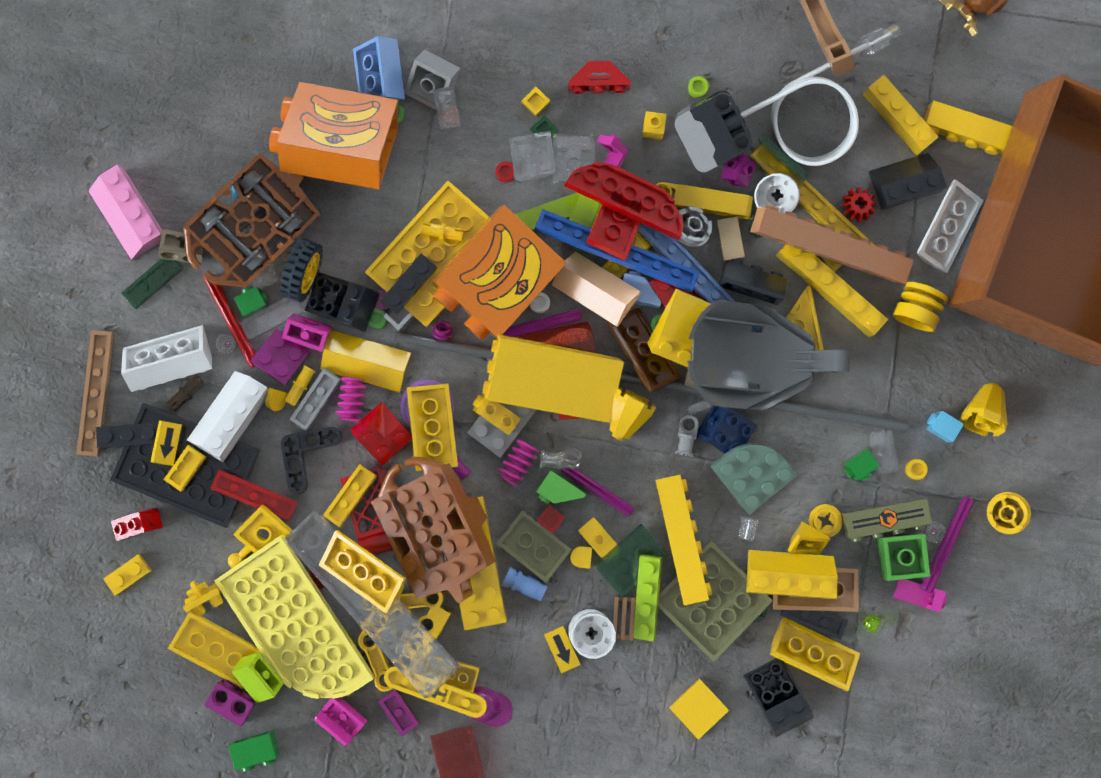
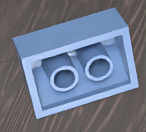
[353,36,405,102]

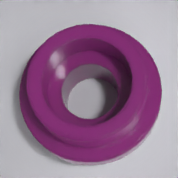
[432,321,453,340]

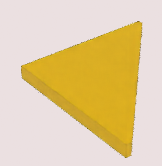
[785,285,824,350]

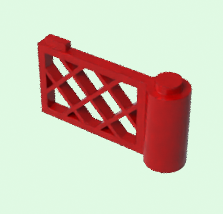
[340,466,393,556]

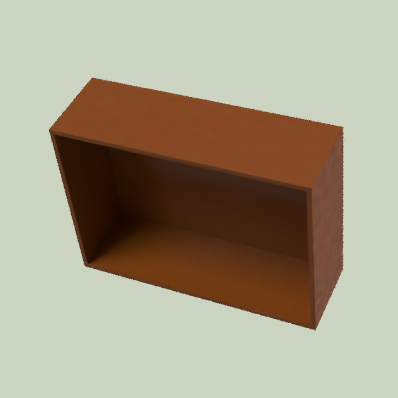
[948,74,1101,366]

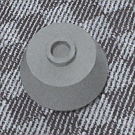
[678,206,712,248]

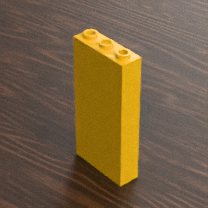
[482,334,624,423]

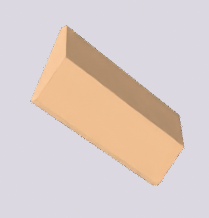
[552,251,641,327]

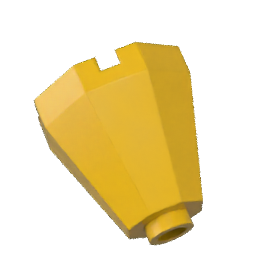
[959,383,1008,437]
[609,387,656,441]

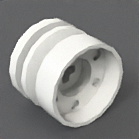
[754,173,800,214]
[568,609,616,659]

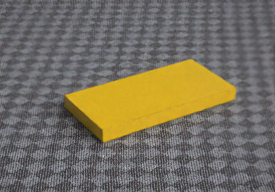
[168,610,262,689]

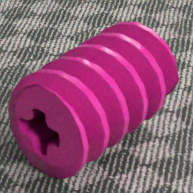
[336,377,367,422]
[498,440,541,487]

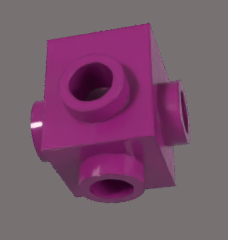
[721,153,756,187]

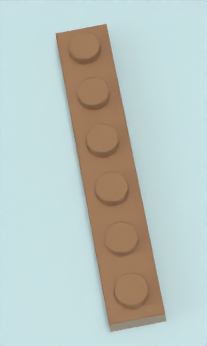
[76,330,114,457]

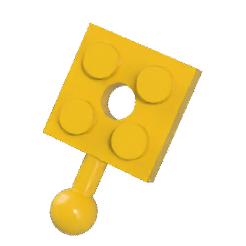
[228,504,294,568]

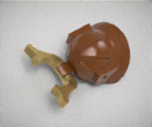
[939,0,1008,37]

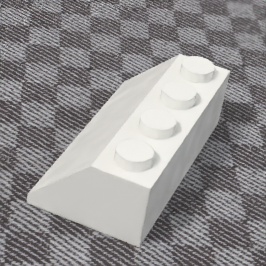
[121,325,212,392]
[187,371,268,462]

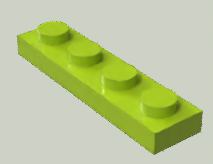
[633,554,662,642]

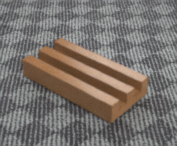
[613,596,636,640]

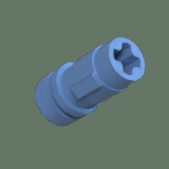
[501,567,547,601]

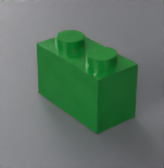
[228,730,280,772]

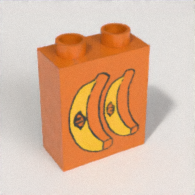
[269,82,398,190]
[432,205,566,341]

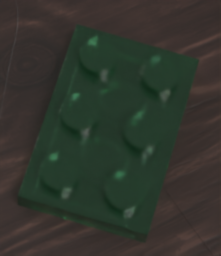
[594,524,669,597]

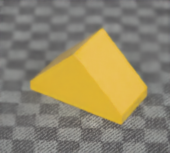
[788,521,830,555]

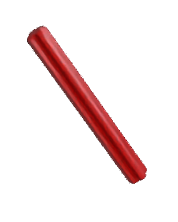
[204,279,256,368]

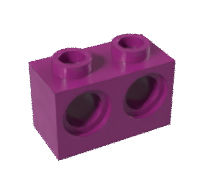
[204,680,257,726]

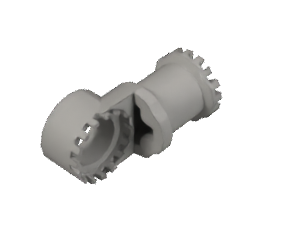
[675,415,699,457]

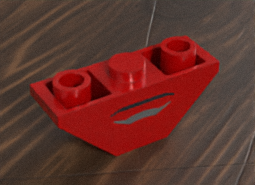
[568,61,631,94]

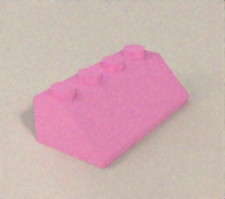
[89,165,162,260]

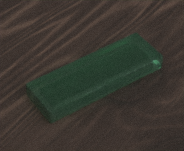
[757,133,809,183]
[122,259,184,309]

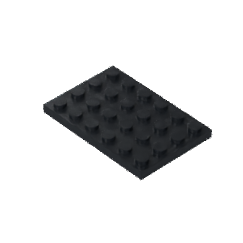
[110,403,260,528]

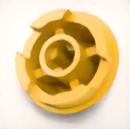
[987,492,1031,534]

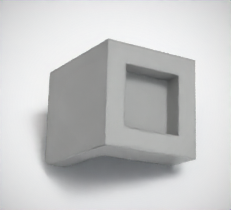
[384,307,415,332]

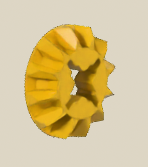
[808,504,842,537]

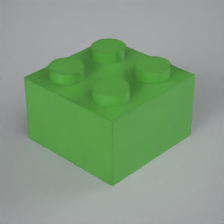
[877,533,930,581]

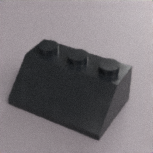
[869,153,947,210]
[718,259,787,305]

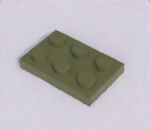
[496,510,572,583]

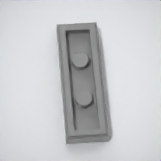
[289,368,341,431]

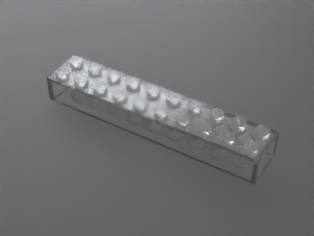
[284,510,461,698]

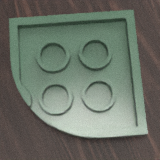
[710,444,797,515]

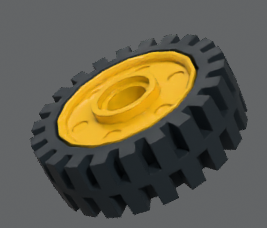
[280,238,323,303]

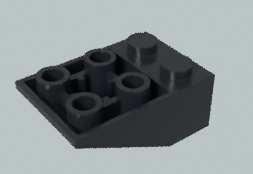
[304,272,380,332]
[744,658,813,737]

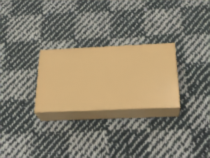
[716,217,745,262]

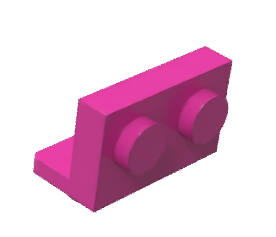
[314,697,368,746]

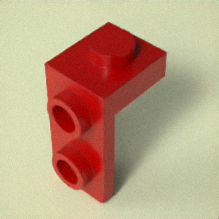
[111,508,163,541]

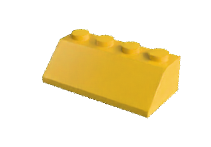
[746,550,838,599]

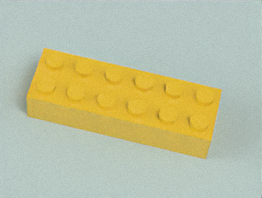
[457,496,507,630]

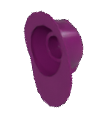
[469,686,513,727]

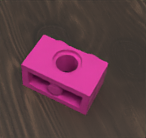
[282,313,333,352]

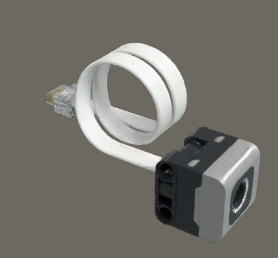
[675,24,902,172]

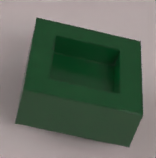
[530,115,559,146]

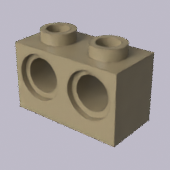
[159,229,204,263]

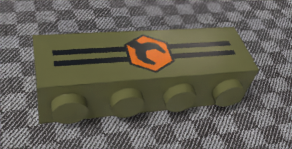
[841,498,932,542]

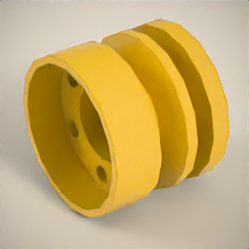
[892,282,948,332]

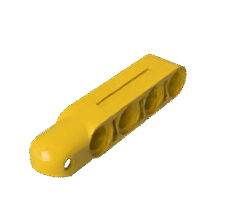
[656,182,754,219]

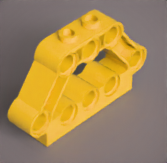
[358,591,452,692]

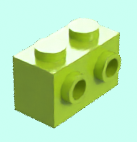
[232,652,284,703]

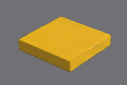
[669,678,729,740]

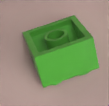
[536,470,586,504]

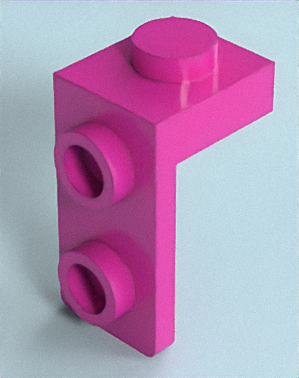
[597,134,629,167]
[893,579,947,612]

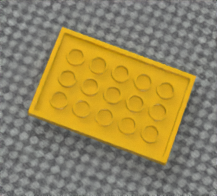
[365,181,489,328]

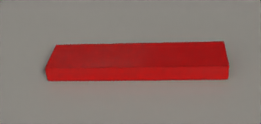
[210,469,298,521]

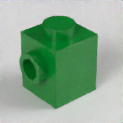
[234,286,270,319]
[843,449,880,481]

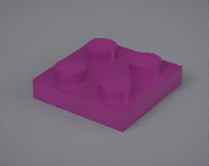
[250,328,310,387]

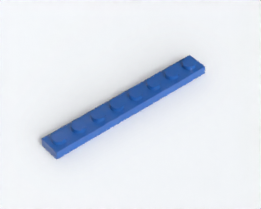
[534,209,699,293]

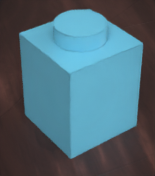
[926,411,964,443]

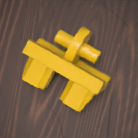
[183,580,224,616]

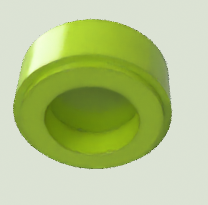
[688,76,709,98]

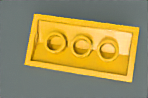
[320,330,412,393]
[406,383,458,471]
[319,530,406,614]
[770,617,860,692]

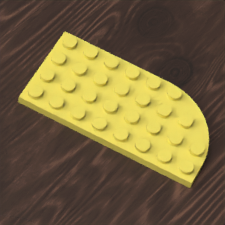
[214,535,375,699]

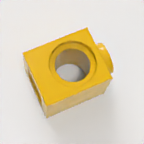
[642,111,667,140]

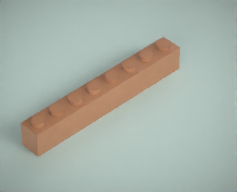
[750,204,914,284]

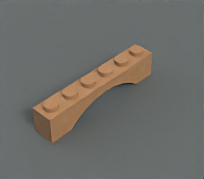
[799,0,855,78]

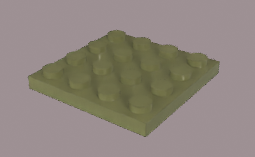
[658,541,773,662]

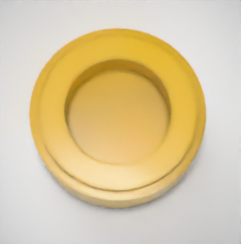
[905,459,928,480]

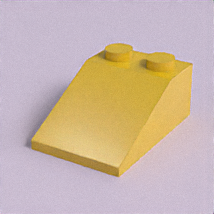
[647,289,711,367]

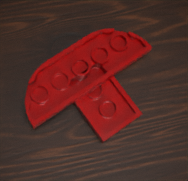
[564,162,683,260]

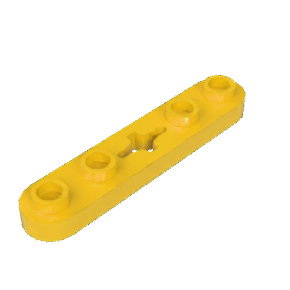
[384,666,487,718]

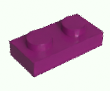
[378,689,420,736]

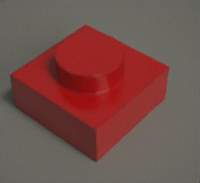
[536,505,565,534]

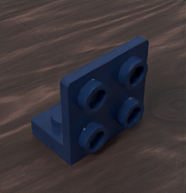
[697,406,757,454]

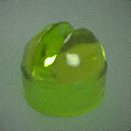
[863,615,881,634]

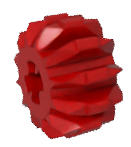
[841,187,877,223]

